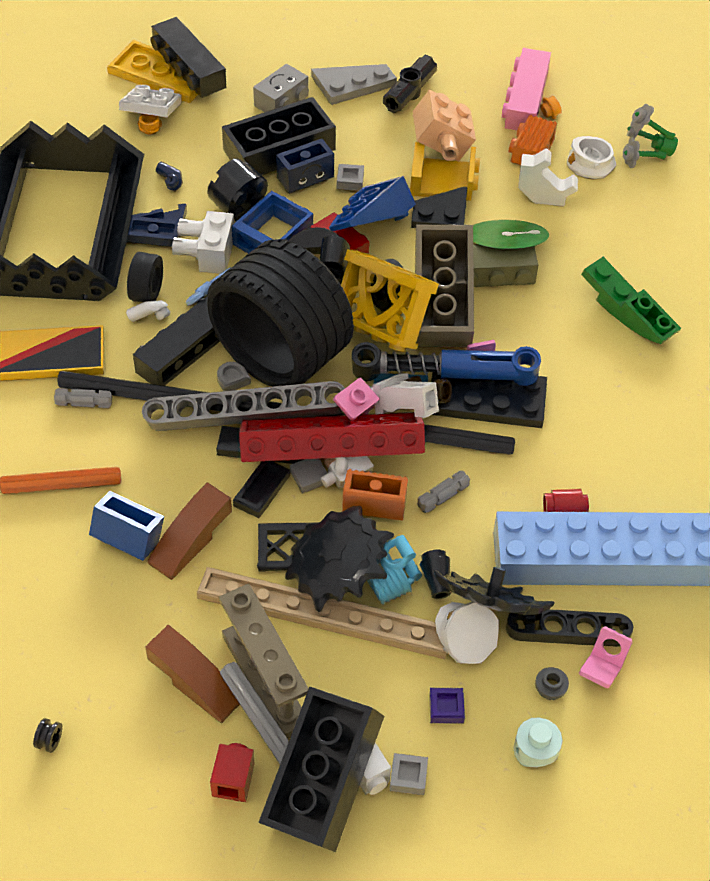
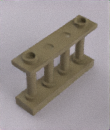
[219,584,309,738]

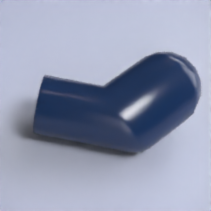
[156,161,183,191]

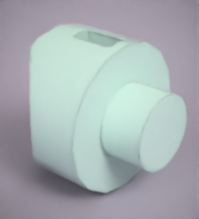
[514,717,563,767]

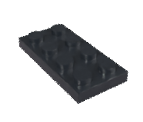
[431,372,547,428]

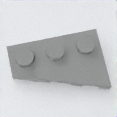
[311,64,397,105]

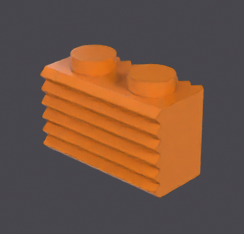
[509,115,557,165]
[342,468,408,521]

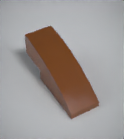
[147,482,232,580]
[145,624,240,724]

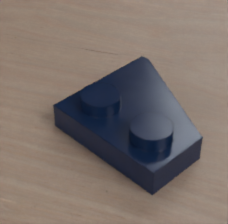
[126,204,187,247]

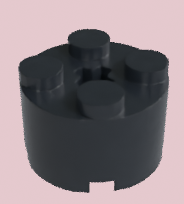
[207,158,268,222]

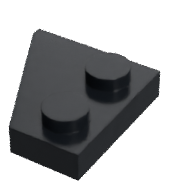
[411,187,467,228]

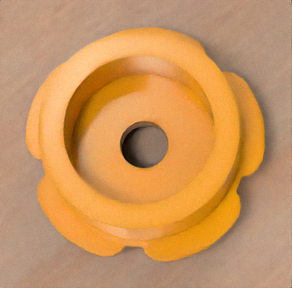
[540,96,562,120]
[137,114,162,135]

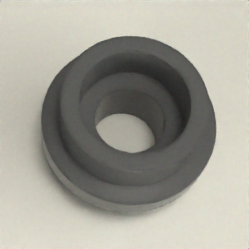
[535,667,569,700]

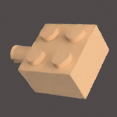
[413,89,476,162]

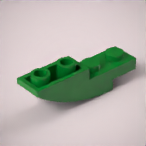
[581,256,681,344]

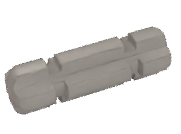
[54,388,112,408]
[417,471,470,513]

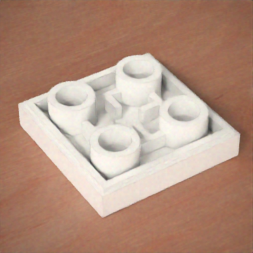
[119,85,181,117]

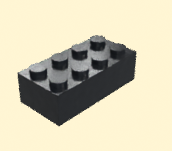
[222,97,336,175]
[258,687,385,852]

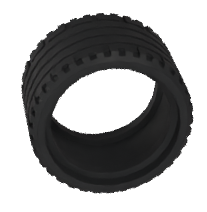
[207,239,354,387]

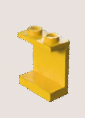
[410,142,480,201]

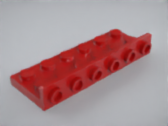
[239,412,425,462]

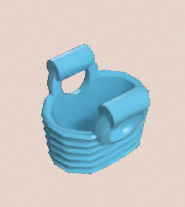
[367,535,422,605]

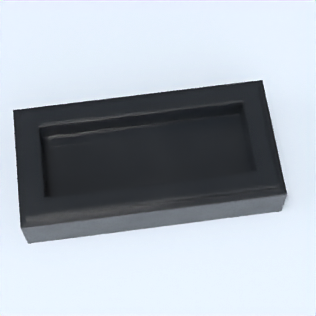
[233,461,290,518]

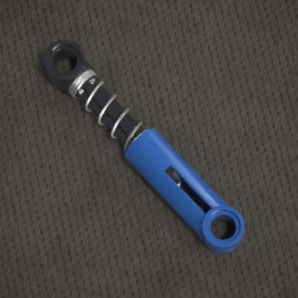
[351,342,541,386]

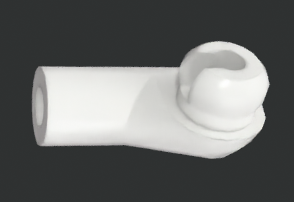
[126,300,170,322]

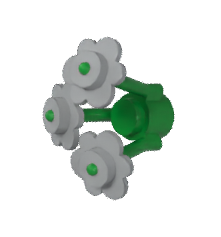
[623,104,678,168]

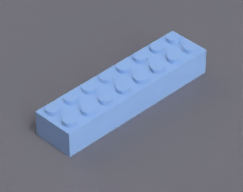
[493,511,710,586]

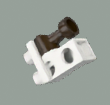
[369,373,452,418]

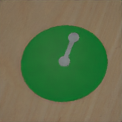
[473,220,549,249]

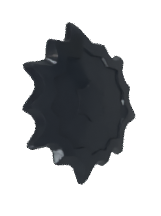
[285,506,394,612]
[434,567,555,615]

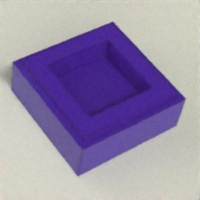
[429,688,465,724]

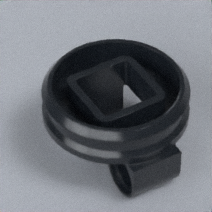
[279,227,350,285]

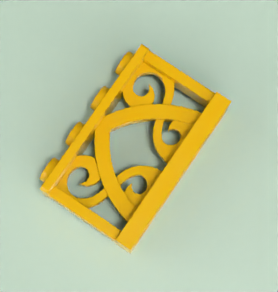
[341,249,439,352]

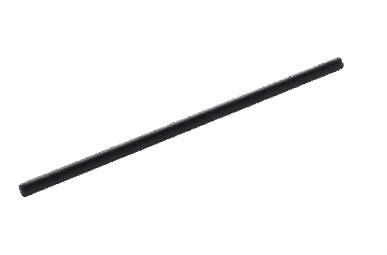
[57,371,515,455]

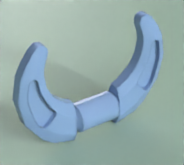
[185,267,231,306]

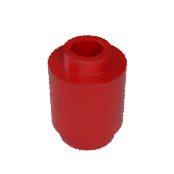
[543,488,589,512]

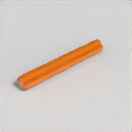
[0,467,121,494]

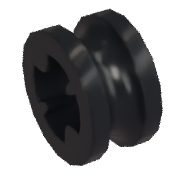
[33,718,63,753]

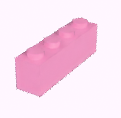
[501,48,551,130]

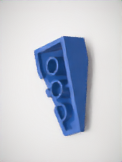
[329,176,416,231]

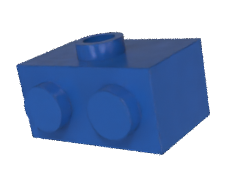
[89,491,164,561]

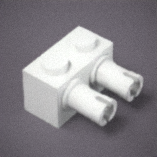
[172,211,234,274]

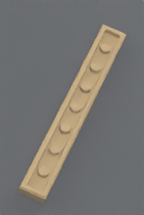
[197,567,447,659]

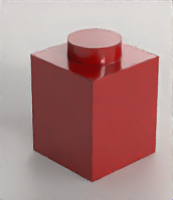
[210,743,255,802]

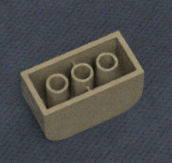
[415,225,474,347]

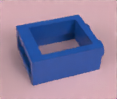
[232,191,313,254]

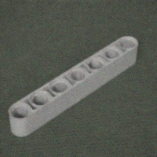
[142,381,345,431]

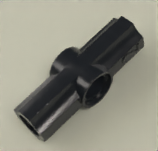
[383,54,437,113]

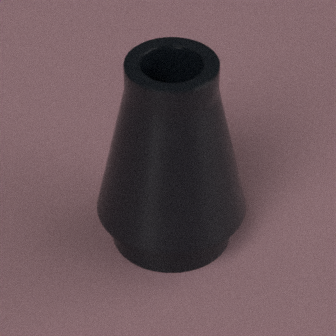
[419,549,451,599]

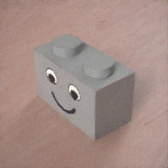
[253,64,309,113]

